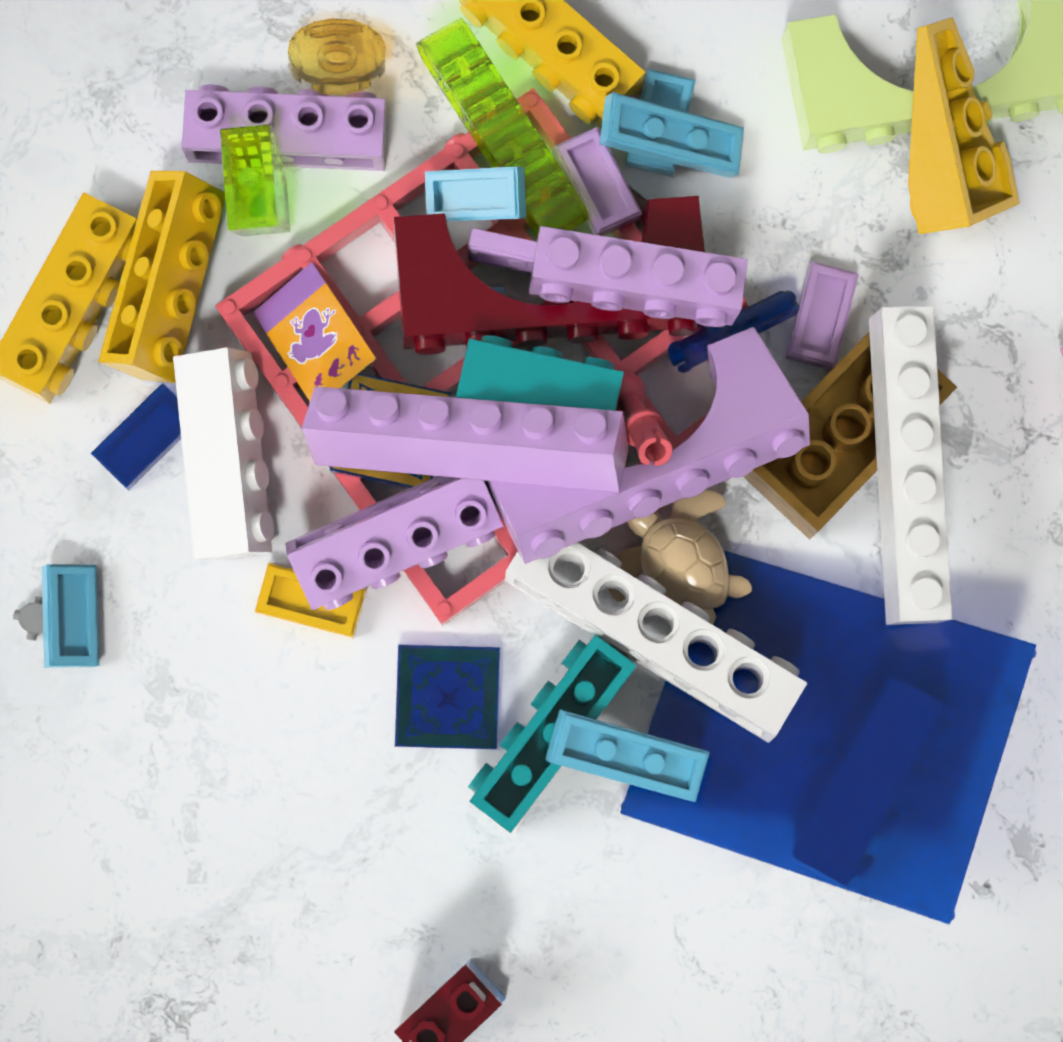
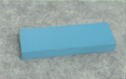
[599,92,744,178]
[545,709,710,802]

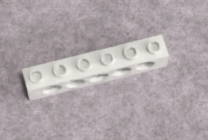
[505,542,807,743]

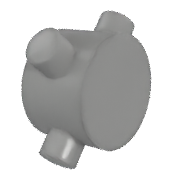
[13,596,43,641]

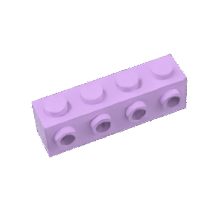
[182,84,387,171]
[529,226,748,327]
[285,476,504,610]

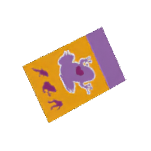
[253,262,376,401]

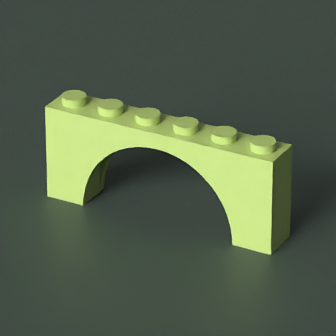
[781,0,1063,154]

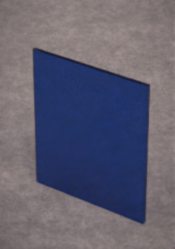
[620,550,1037,925]

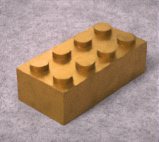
[743,332,957,540]

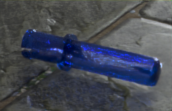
[668,290,800,373]

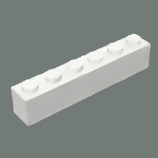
[869,305,952,625]

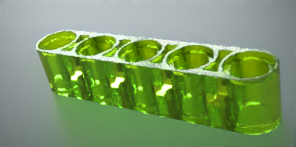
[416,17,589,238]

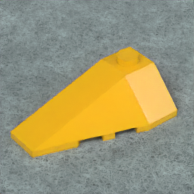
[908,17,1020,234]

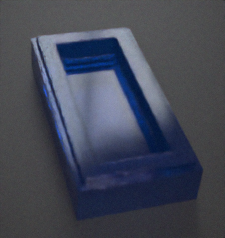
[90,383,182,491]

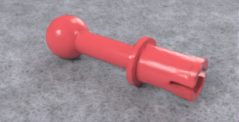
[616,372,672,466]

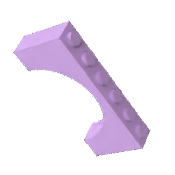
[484,327,810,564]

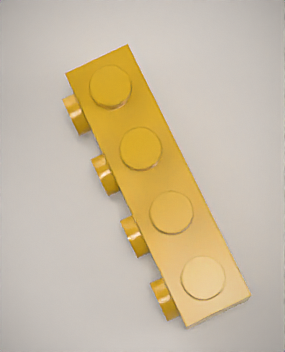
[459,0,645,128]
[98,170,227,383]
[0,192,137,404]

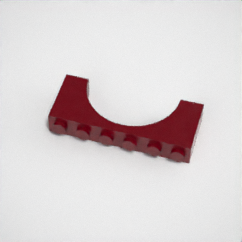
[393,196,705,355]

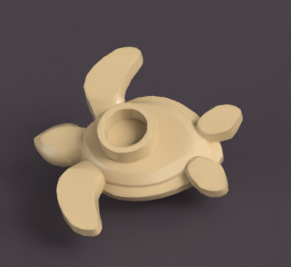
[608,490,752,625]

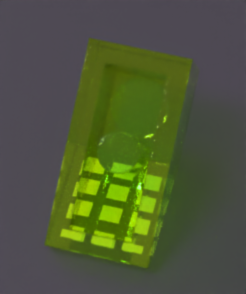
[220,124,291,236]

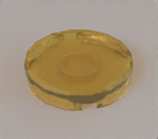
[287,18,386,95]

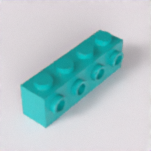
[468,634,637,833]

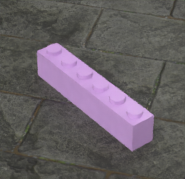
[302,386,629,492]

